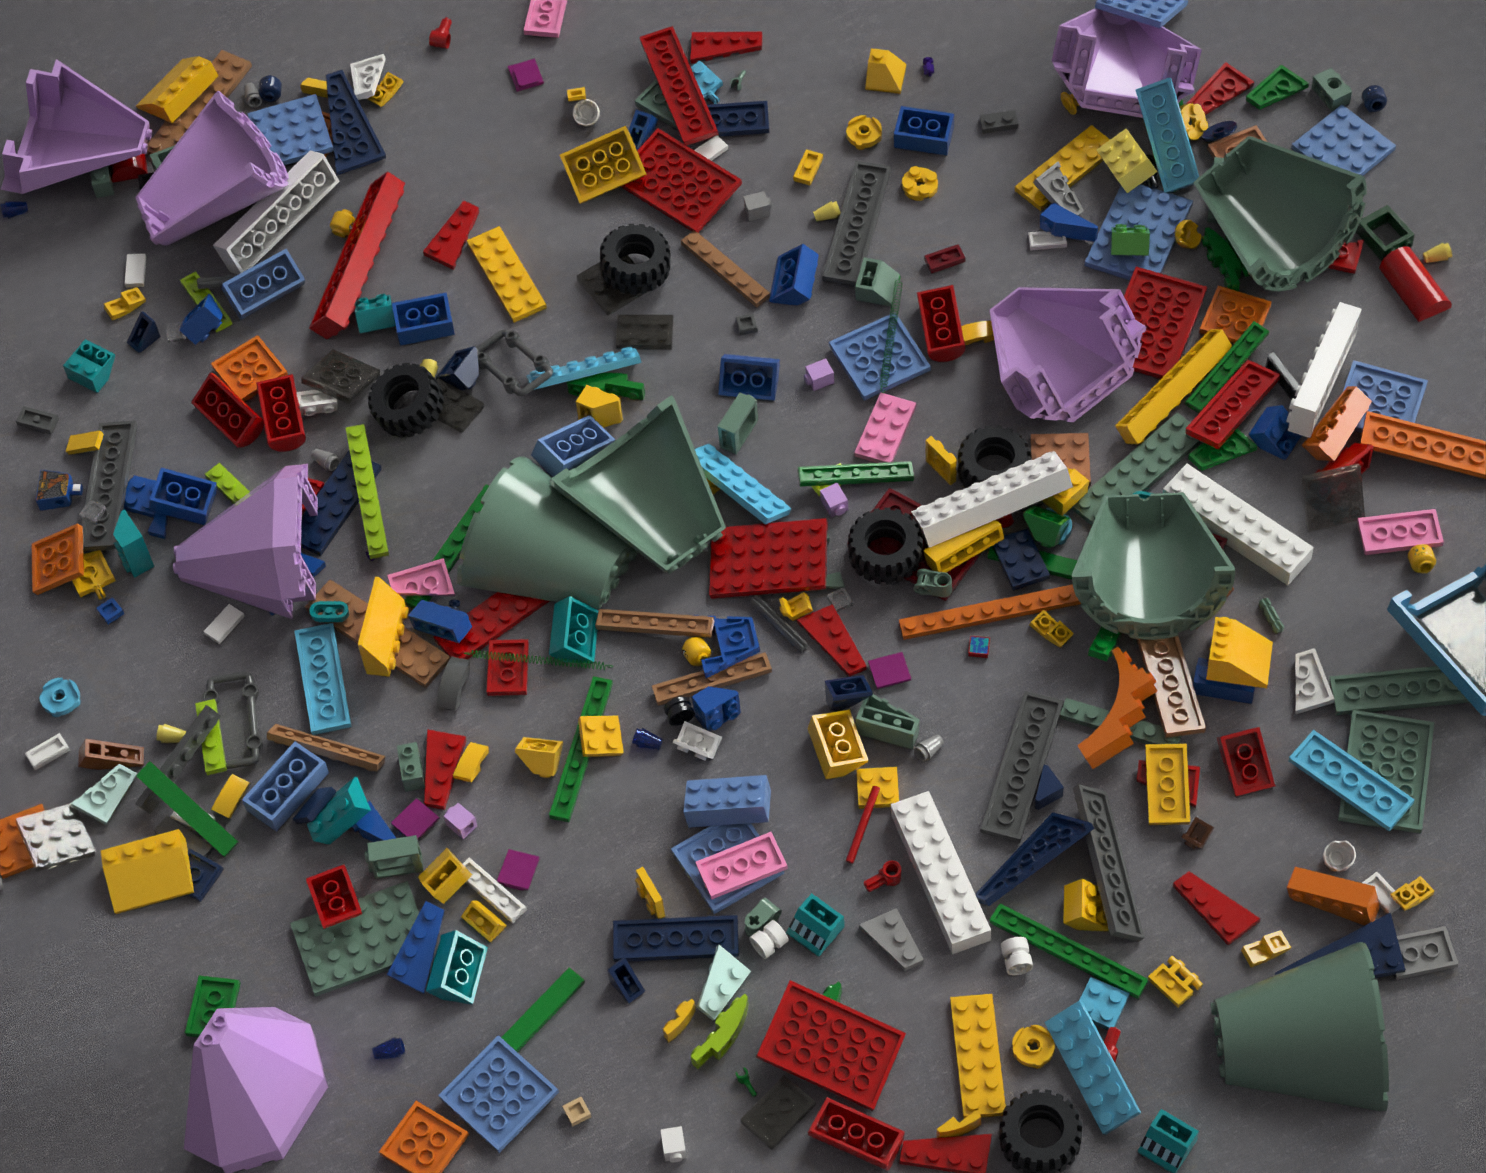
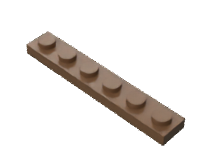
[681,231,770,308]
[595,609,715,638]
[652,652,772,706]
[267,724,385,772]

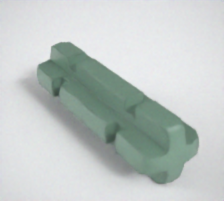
[1259,598,1284,634]

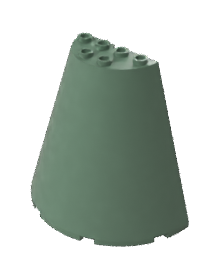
[1193,136,1367,291]
[549,395,726,574]
[457,456,638,609]
[1072,492,1235,640]
[1210,942,1389,1111]

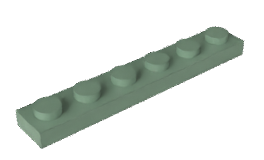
[1060,698,1182,744]

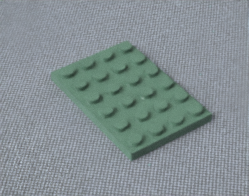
[1338,710,1434,834]
[290,881,419,997]

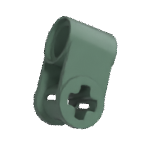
[913,569,952,597]
[745,898,782,937]

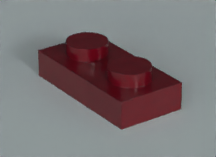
[924,244,966,274]

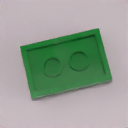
[185,975,241,1037]

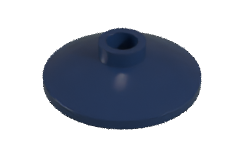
[1202,121,1237,141]

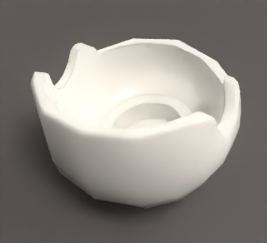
[573,99,600,127]
[1323,840,1356,872]

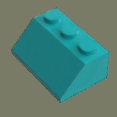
[113,509,155,578]
[549,596,599,663]
[307,777,371,845]
[426,930,488,1004]

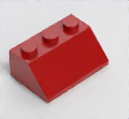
[1312,443,1374,501]

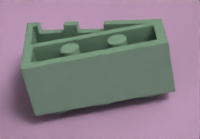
[855,691,920,750]

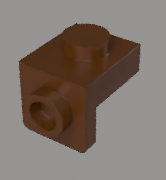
[1182,817,1215,850]

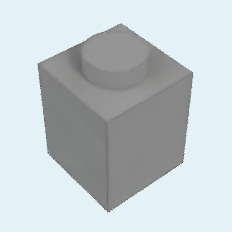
[743,191,772,221]

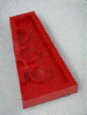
[690,32,763,64]
[1186,62,1254,115]
[423,201,480,270]
[797,604,867,677]
[424,729,467,810]
[1173,871,1260,945]
[900,1134,992,1173]

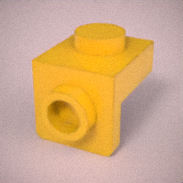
[779,592,813,621]

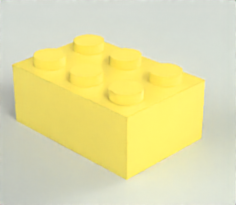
[1097,128,1157,193]

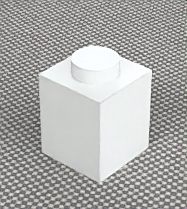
[661,1126,687,1163]

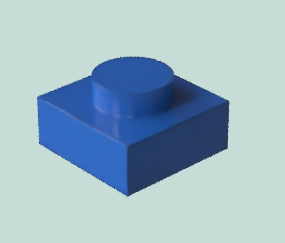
[96,597,124,625]

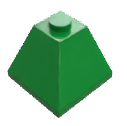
[1023,505,1070,548]

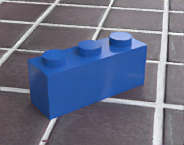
[408,600,472,643]

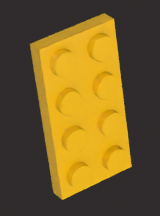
[1145,744,1190,825]

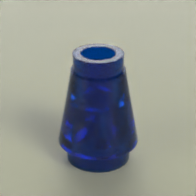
[0,201,28,219]
[632,728,663,750]
[372,1037,405,1060]

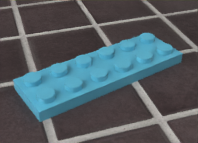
[1135,77,1199,193]
[526,347,641,390]
[695,444,792,525]
[295,623,352,735]
[1288,730,1415,831]
[1044,1001,1141,1135]

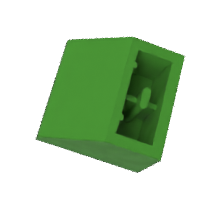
[1111,224,1150,256]

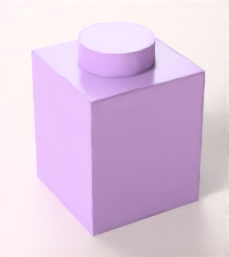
[804,359,834,391]
[820,483,848,518]
[444,803,477,839]

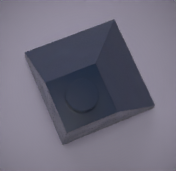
[435,346,479,391]
[825,675,873,711]

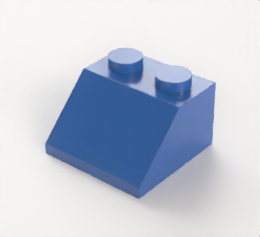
[179,294,223,345]

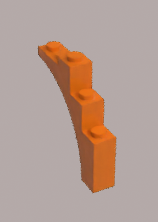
[1077,647,1157,769]

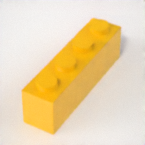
[923,520,1004,573]

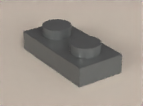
[980,110,1019,134]
[16,406,59,434]

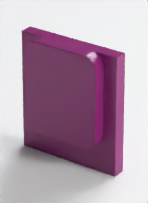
[508,58,544,92]
[868,652,911,689]
[391,798,440,839]
[497,849,540,891]

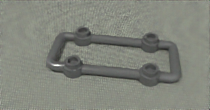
[476,330,553,396]
[203,672,263,769]

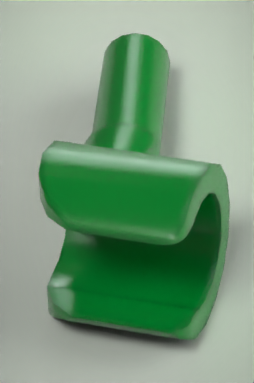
[736,1067,757,1097]

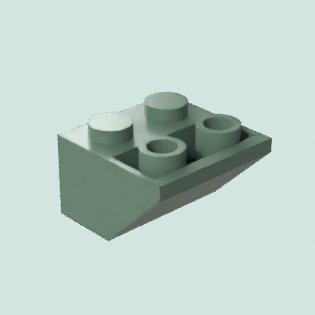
[855,257,900,306]

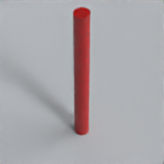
[846,786,880,864]

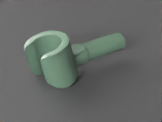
[730,70,746,90]

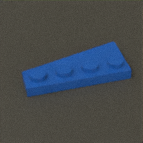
[387,901,445,994]

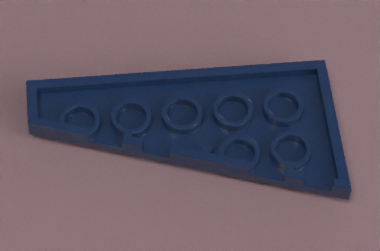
[326,70,386,176]
[975,812,1095,906]
[1275,912,1406,978]

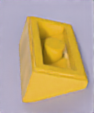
[300,78,328,98]
[461,900,507,942]

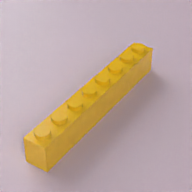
[1115,329,1232,444]

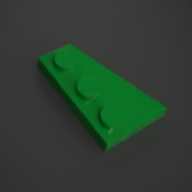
[1246,65,1309,110]
[1188,429,1257,471]

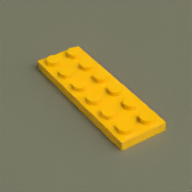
[1015,125,1110,211]
[467,226,547,323]
[950,994,1006,1119]

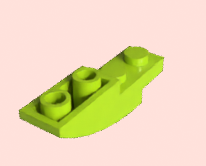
[691,994,749,1069]

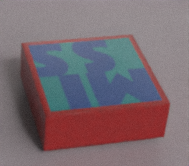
[968,636,990,658]

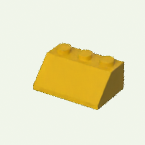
[807,709,868,779]

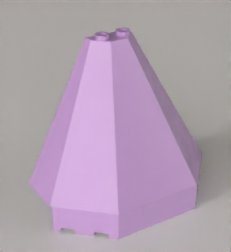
[1051,8,1202,118]
[1,59,152,194]
[990,287,1146,422]
[173,464,318,619]
[184,1007,328,1173]

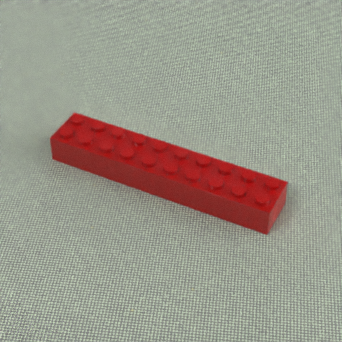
[309,171,405,339]

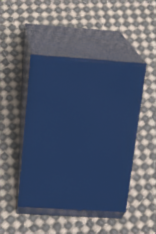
[127,311,161,353]
[1035,765,1064,810]
[607,957,645,1003]

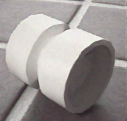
[749,920,789,959]
[1001,937,1033,975]

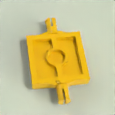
[72,550,116,600]

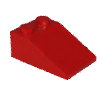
[1217,727,1275,797]
[306,864,362,929]

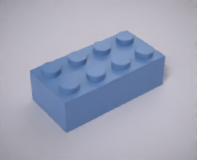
[221,249,305,320]
[531,415,615,477]
[242,741,329,832]
[683,775,771,828]

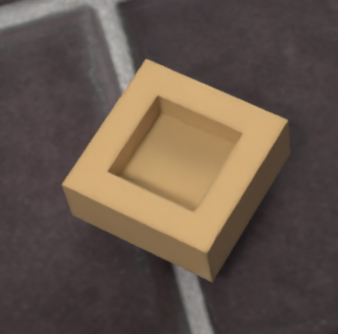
[562,1097,591,1127]

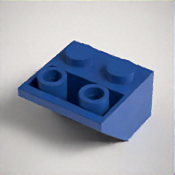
[1248,405,1302,460]
[692,686,741,731]

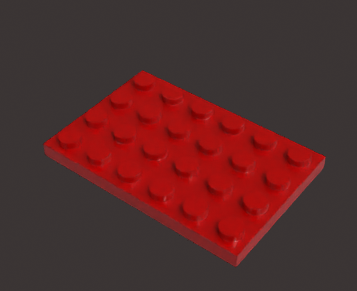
[620,128,742,233]
[1124,267,1207,379]
[709,518,828,599]
[756,980,906,1111]

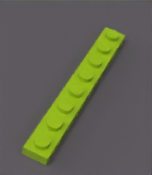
[346,424,389,559]

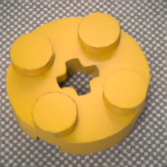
[1180,104,1208,140]
[846,115,882,150]
[902,166,938,201]
[1012,1025,1055,1069]

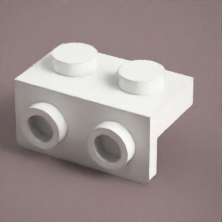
[297,387,338,416]
[673,721,722,761]

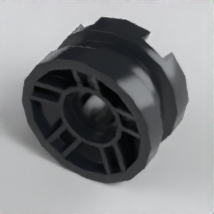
[663,697,695,726]

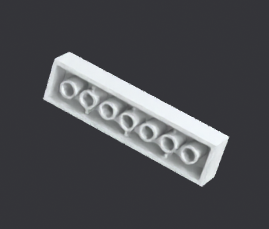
[213,150,340,275]
[1286,302,1362,438]
[911,451,1073,548]
[1163,464,1314,585]
[891,791,991,954]

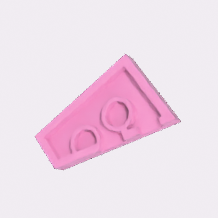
[387,558,455,596]

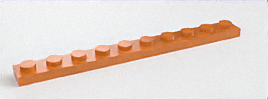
[899,584,1081,640]

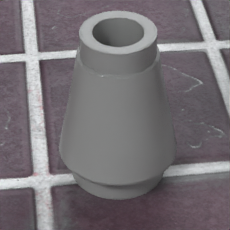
[244,83,263,108]
[311,449,340,471]
[914,734,944,761]

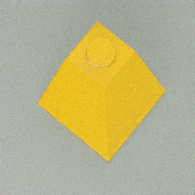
[865,48,907,94]
[515,737,563,778]

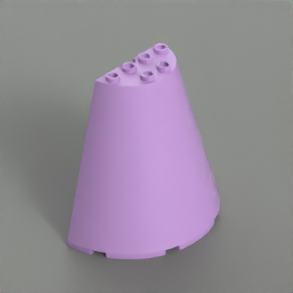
[135,91,289,246]

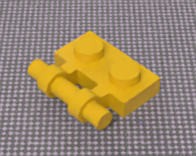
[1148,956,1203,1008]

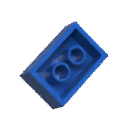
[894,106,954,155]
[392,292,455,346]
[150,468,217,525]

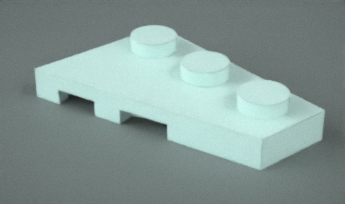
[71,764,137,825]
[697,945,751,1021]

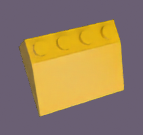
[136,56,218,123]
[560,126,647,204]
[358,576,409,677]
[1206,617,1273,688]
[100,829,194,914]

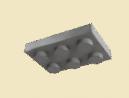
[1394,926,1458,980]

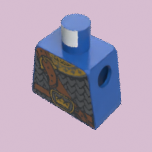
[36,470,83,511]

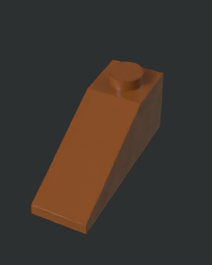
[78,739,144,770]

